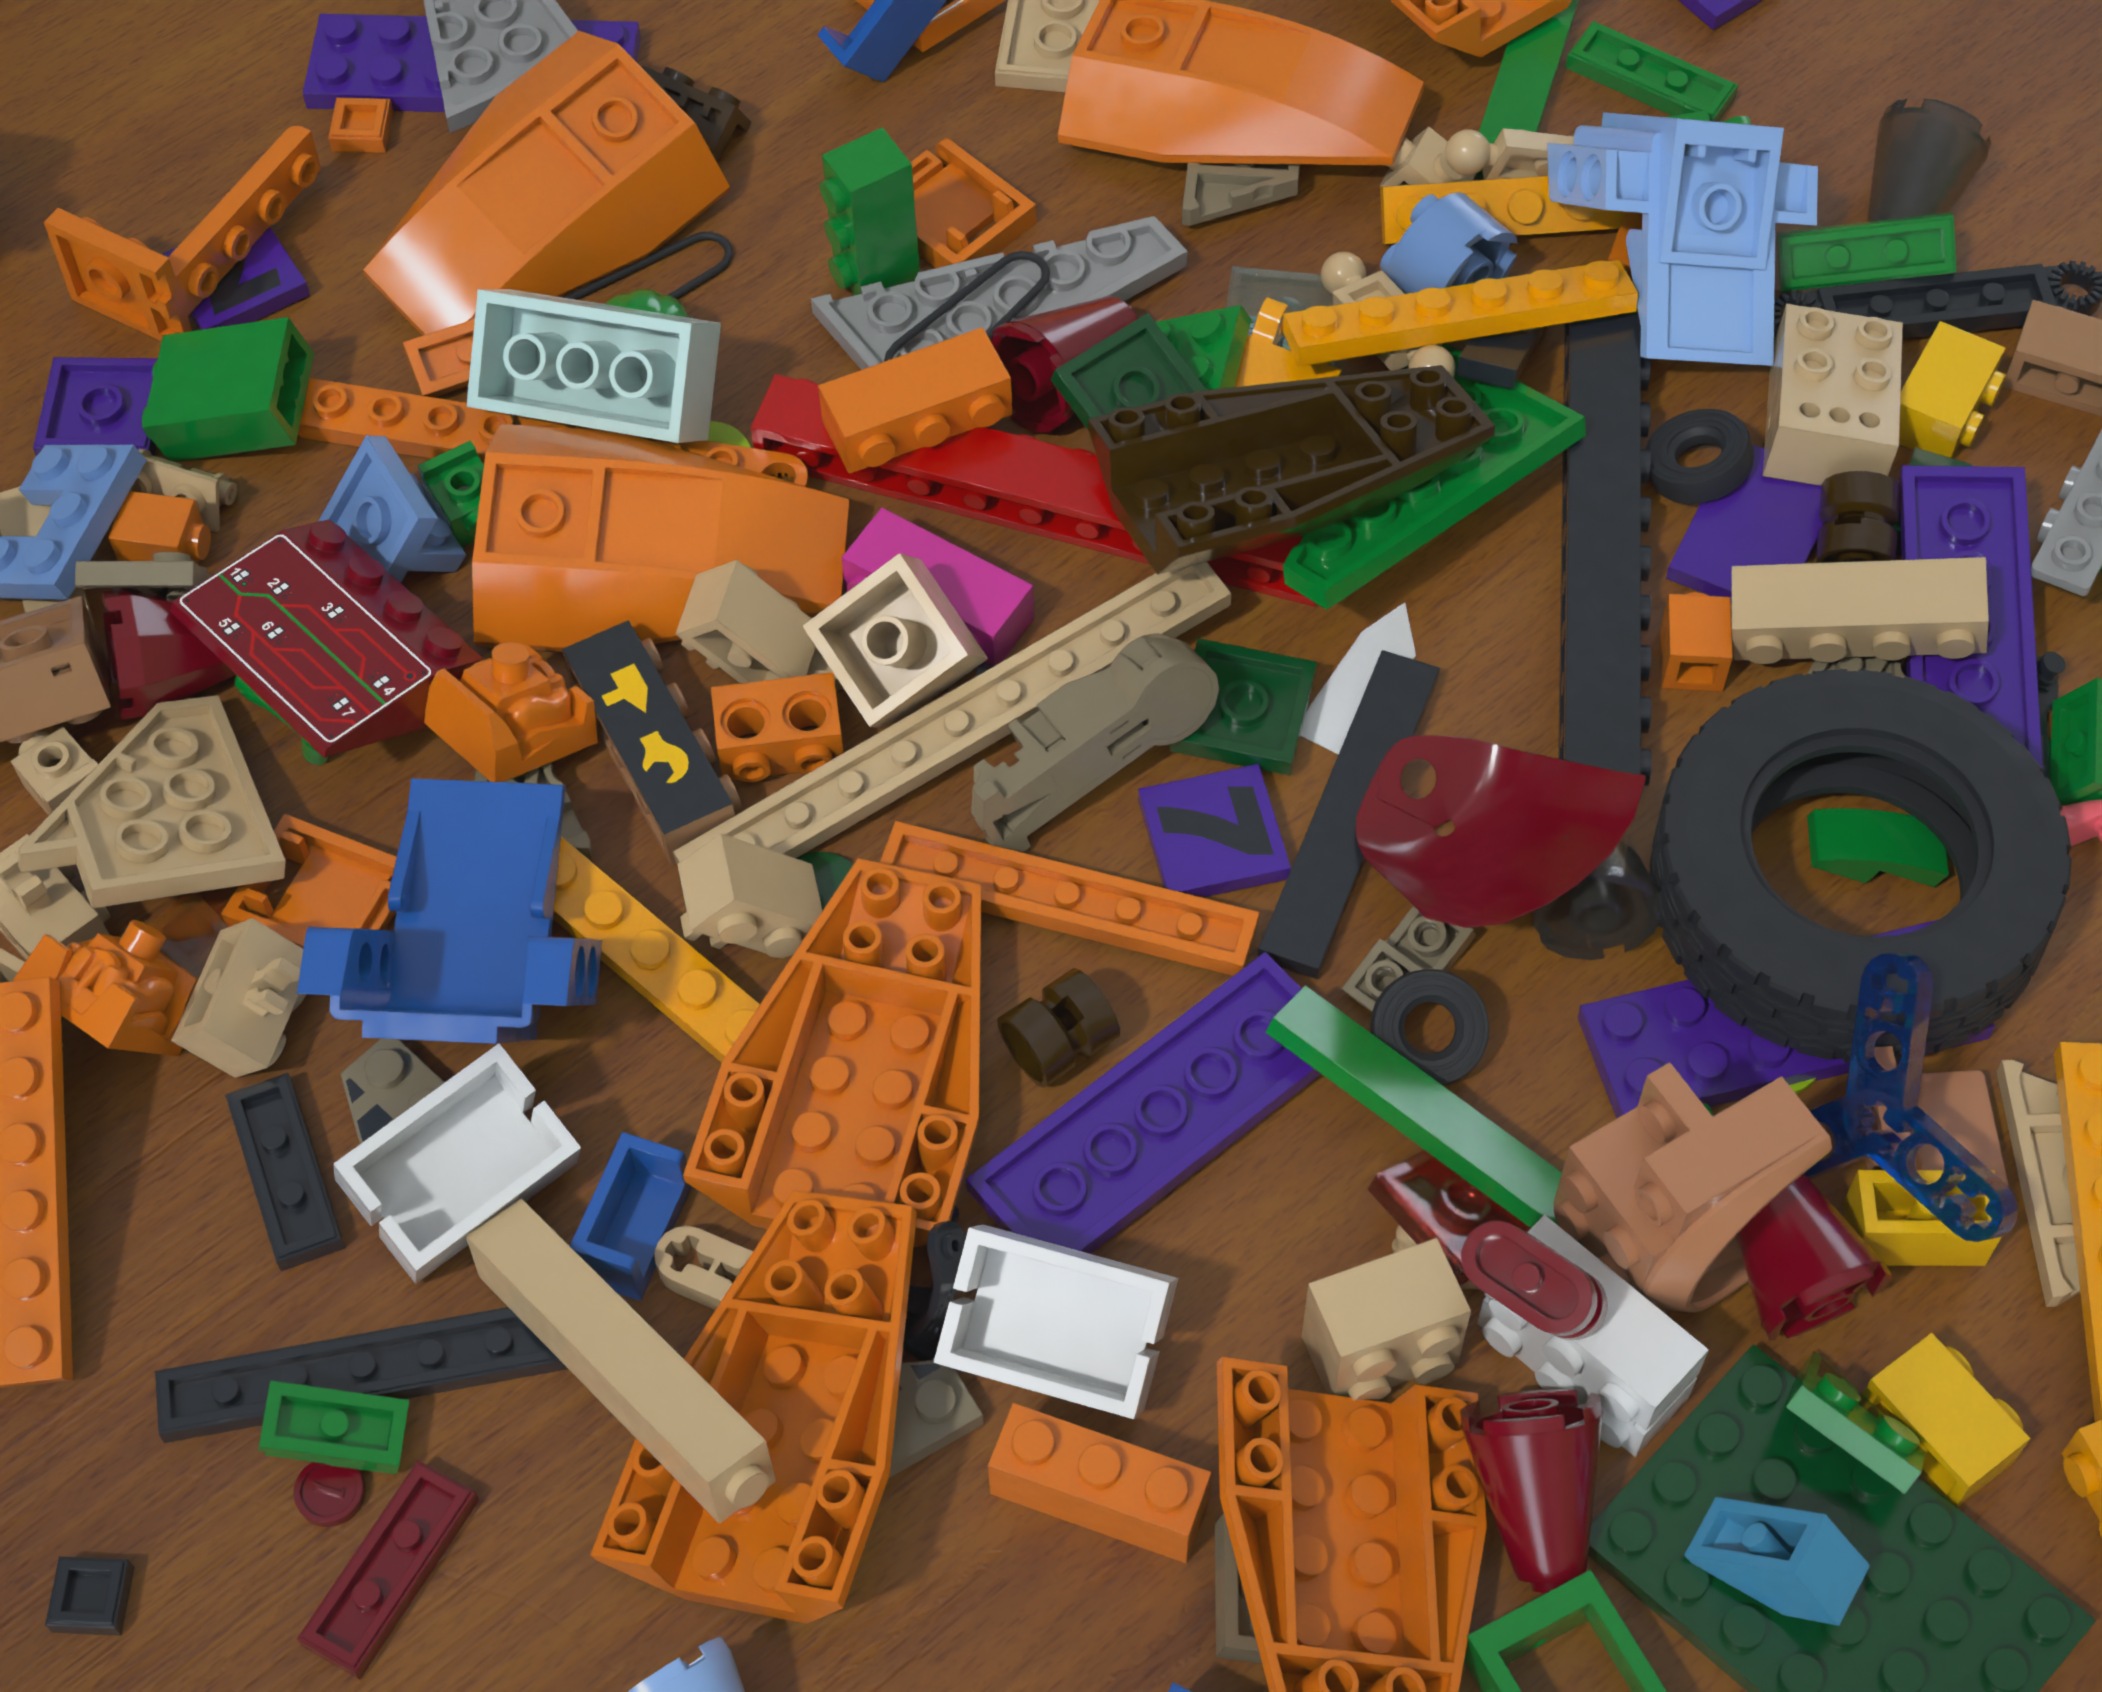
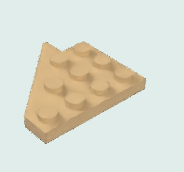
[18,695,286,909]

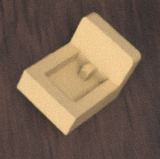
[1380,126,1476,187]

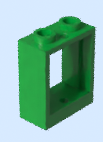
[1464,1569,1667,1692]

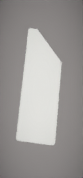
[1301,602,1416,755]

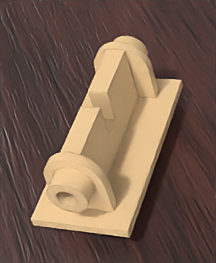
[130,449,237,532]

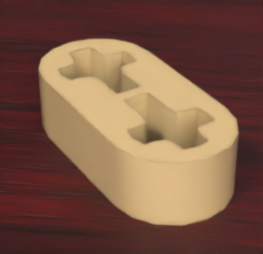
[654,1226,753,1310]

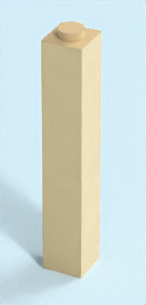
[466,1198,776,1524]

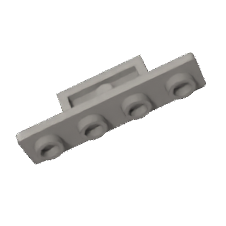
[2031,429,2102,596]

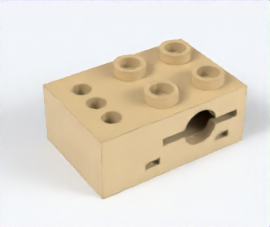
[1763,304,1903,486]

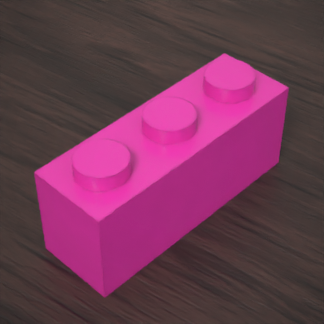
[841,508,1034,665]

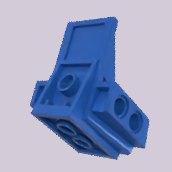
[297,778,602,1044]

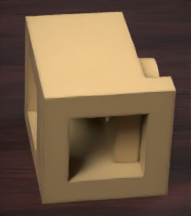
[11,726,98,816]

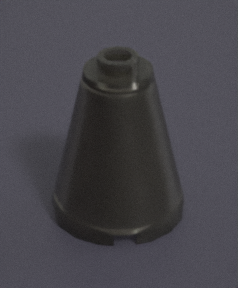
[1867,98,1992,222]
[1531,832,1661,960]

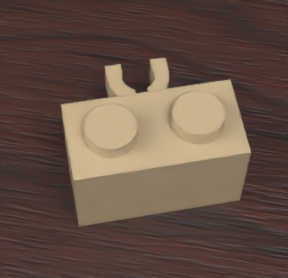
[676,560,816,683]
[677,833,823,959]
[0,834,111,960]
[171,918,306,1078]

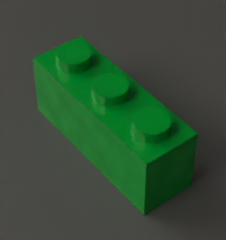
[819,127,920,295]

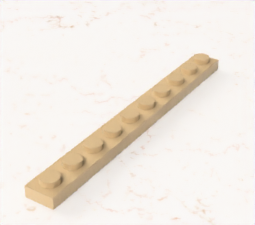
[673,562,1231,864]

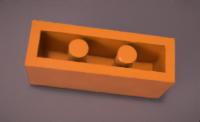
[818,327,1012,474]
[988,1403,1212,1564]

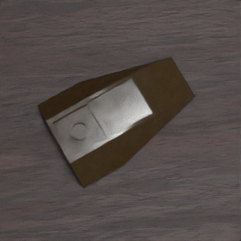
[1088,365,1495,575]

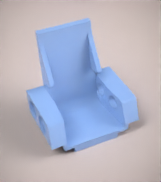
[1547,112,1818,366]

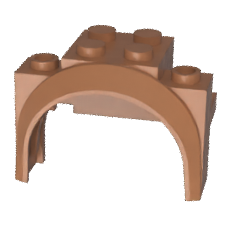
[1553,1062,1832,1313]

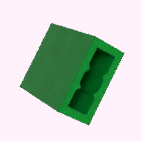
[142,317,314,462]

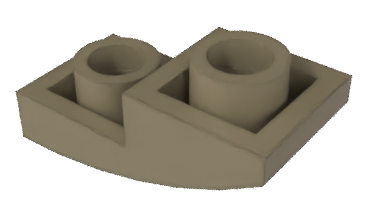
[1341,906,1476,1013]

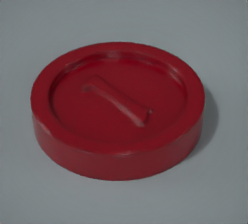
[293,1462,366,1527]

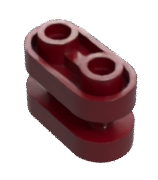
[1461,1221,1608,1340]

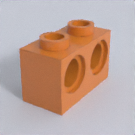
[711,672,844,782]

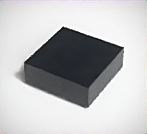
[45,1556,135,1636]

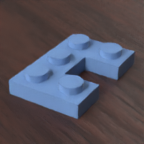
[0,445,147,600]

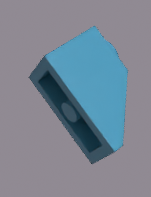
[1684,1497,1870,1626]

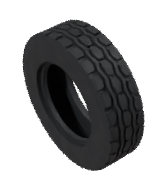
[1649,669,2072,1063]

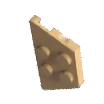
[1996,1060,2080,1307]

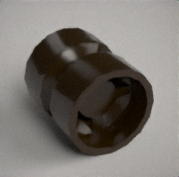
[1816,471,1901,563]
[997,968,1120,1088]

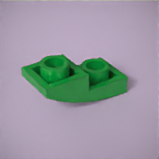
[1807,808,1949,887]

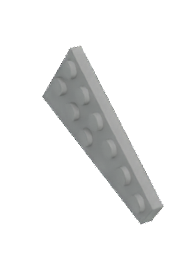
[423,0,578,134]
[811,216,1188,370]

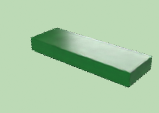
[1565,21,1738,122]
[1777,212,1957,291]

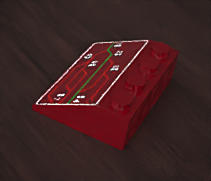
[170,519,484,758]

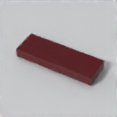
[297,1460,479,1680]

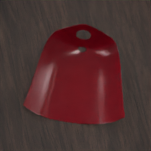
[1355,735,1646,928]

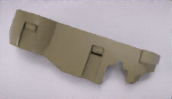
[971,633,1219,853]

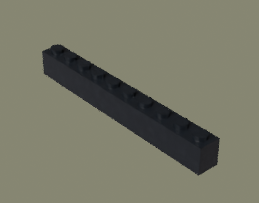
[1558,308,1652,786]

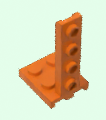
[44,126,321,341]

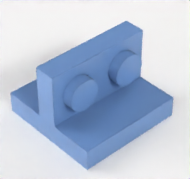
[318,435,466,583]

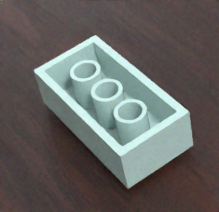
[466,289,721,443]

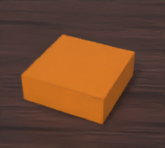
[328,97,394,153]

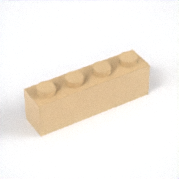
[1732,557,1989,664]

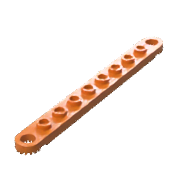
[298,378,810,487]

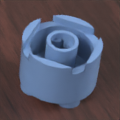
[1380,192,1518,294]

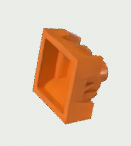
[424,642,598,782]
[13,920,198,1057]

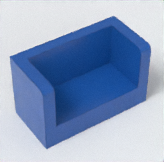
[817,0,946,83]
[570,1132,692,1301]

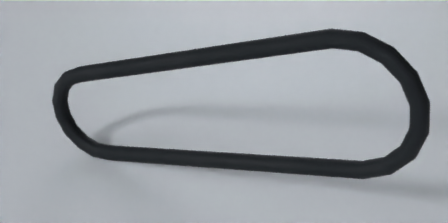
[563,232,733,300]
[884,251,1050,362]

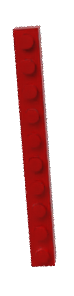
[750,374,1316,607]

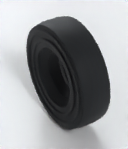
[1646,409,1754,504]
[1370,969,1489,1085]

